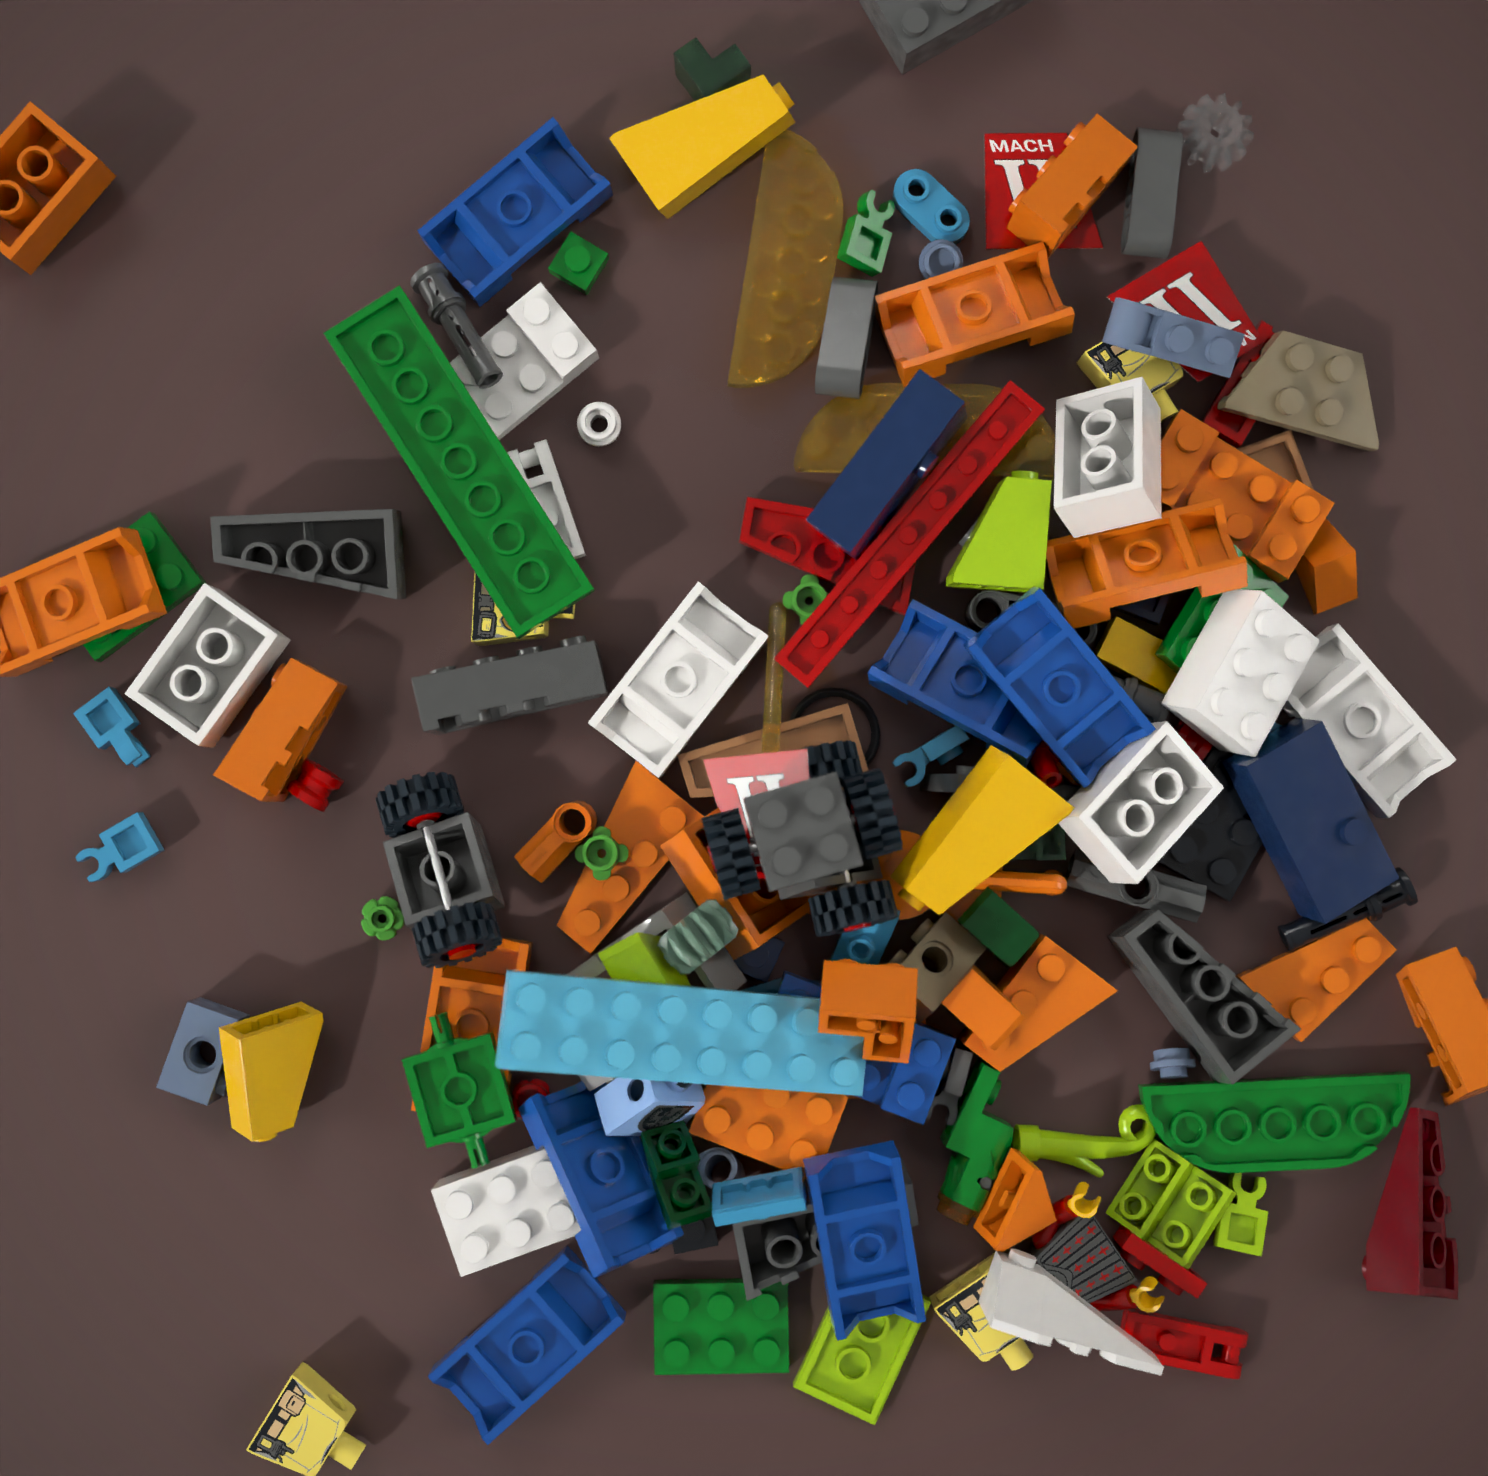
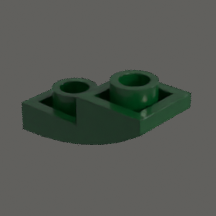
[641,1120,712,1230]

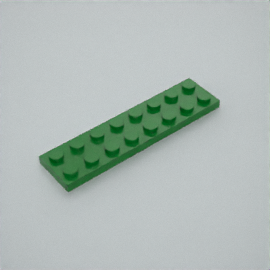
[323,285,595,639]

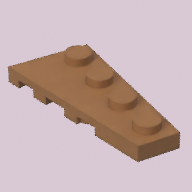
[677,703,869,798]

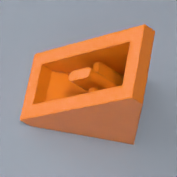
[1295,518,1358,615]
[941,964,1026,1051]
[973,1148,1057,1252]

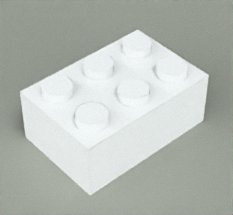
[1054,377,1162,538]
[125,583,291,748]
[1161,589,1320,757]
[1058,721,1224,884]
[431,1145,581,1277]

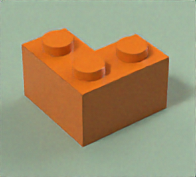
[818,959,918,1064]

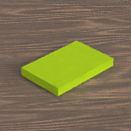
[793,1295,931,1425]

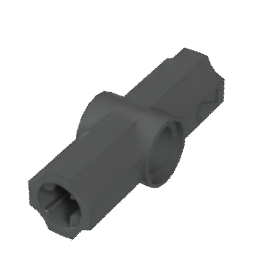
[1066,848,1207,923]

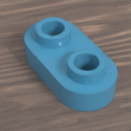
[893,169,970,245]

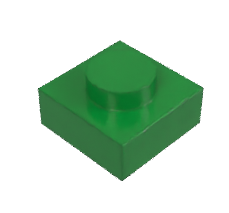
[548,231,609,295]

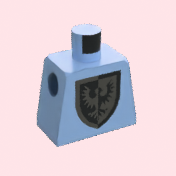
[594,1078,705,1136]

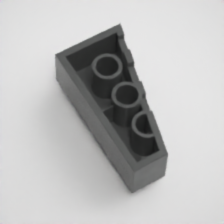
[210,509,406,599]
[411,635,609,735]

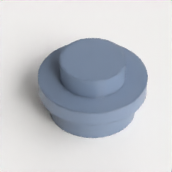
[919,239,963,279]
[1150,1048,1196,1079]

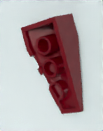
[1362,1107,1458,1300]

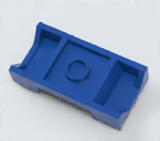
[417,117,613,307]
[963,587,1156,788]
[868,599,1042,768]
[777,970,956,1125]
[518,1081,684,1279]
[803,1140,926,1341]
[427,1245,626,1445]

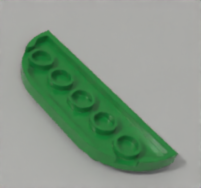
[1138,1071,1411,1173]

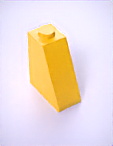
[219,1001,324,1142]

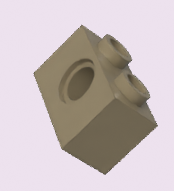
[888,912,987,1023]

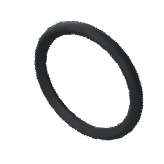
[789,688,880,766]

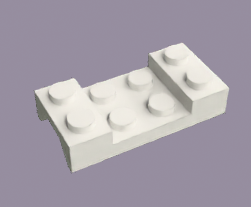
[450,282,599,440]
[588,582,769,778]
[1282,623,1457,818]

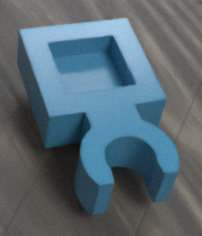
[75,812,164,882]

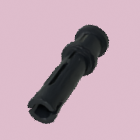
[1277,867,1418,952]

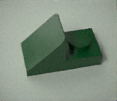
[957,886,1040,968]

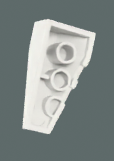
[978,1248,1164,1376]

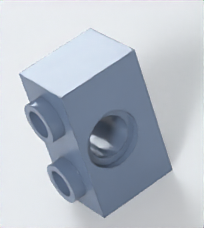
[156,997,250,1106]

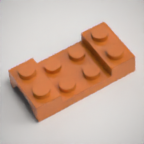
[874,241,1075,387]
[1161,409,1335,583]
[1046,498,1248,629]
[0,527,168,677]
[411,937,533,1111]

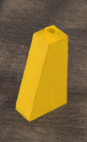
[609,74,795,219]
[890,745,1074,915]

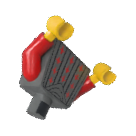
[1029,1181,1165,1313]

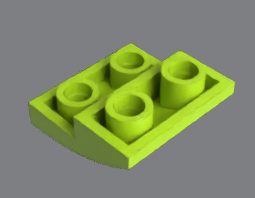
[1105,1138,1237,1269]

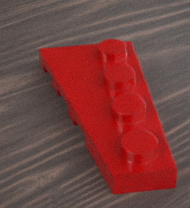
[739,497,916,616]

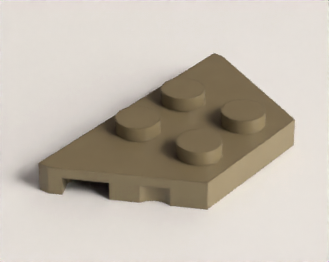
[1217,330,1379,452]

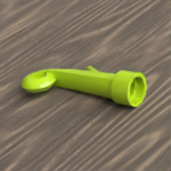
[1012,1104,1156,1178]

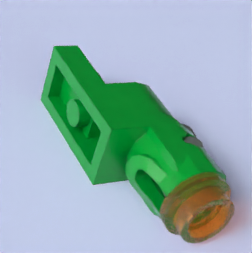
[936,1058,1013,1226]

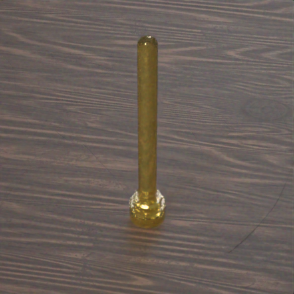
[761,602,787,753]

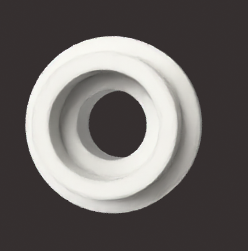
[577,402,621,447]

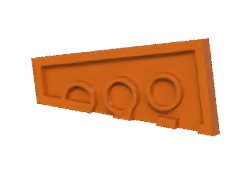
[556,760,704,954]

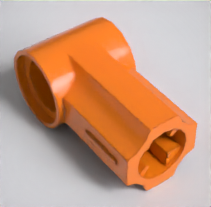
[514,800,597,883]

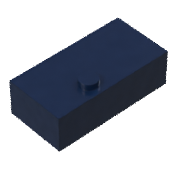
[806,369,968,561]
[1222,718,1399,924]

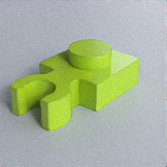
[1213,1173,1268,1257]

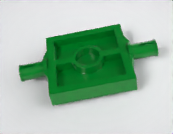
[401,1012,517,1169]

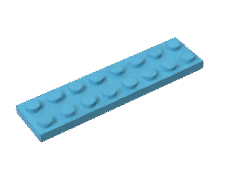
[495,969,866,1096]

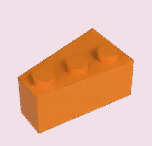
[1007,113,1138,259]
[213,658,347,802]
[1396,946,1488,1106]

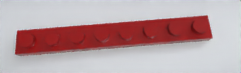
[774,380,1045,688]

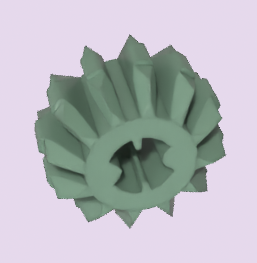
[658,899,738,975]

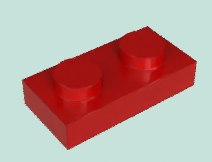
[1113,1225,1207,1299]

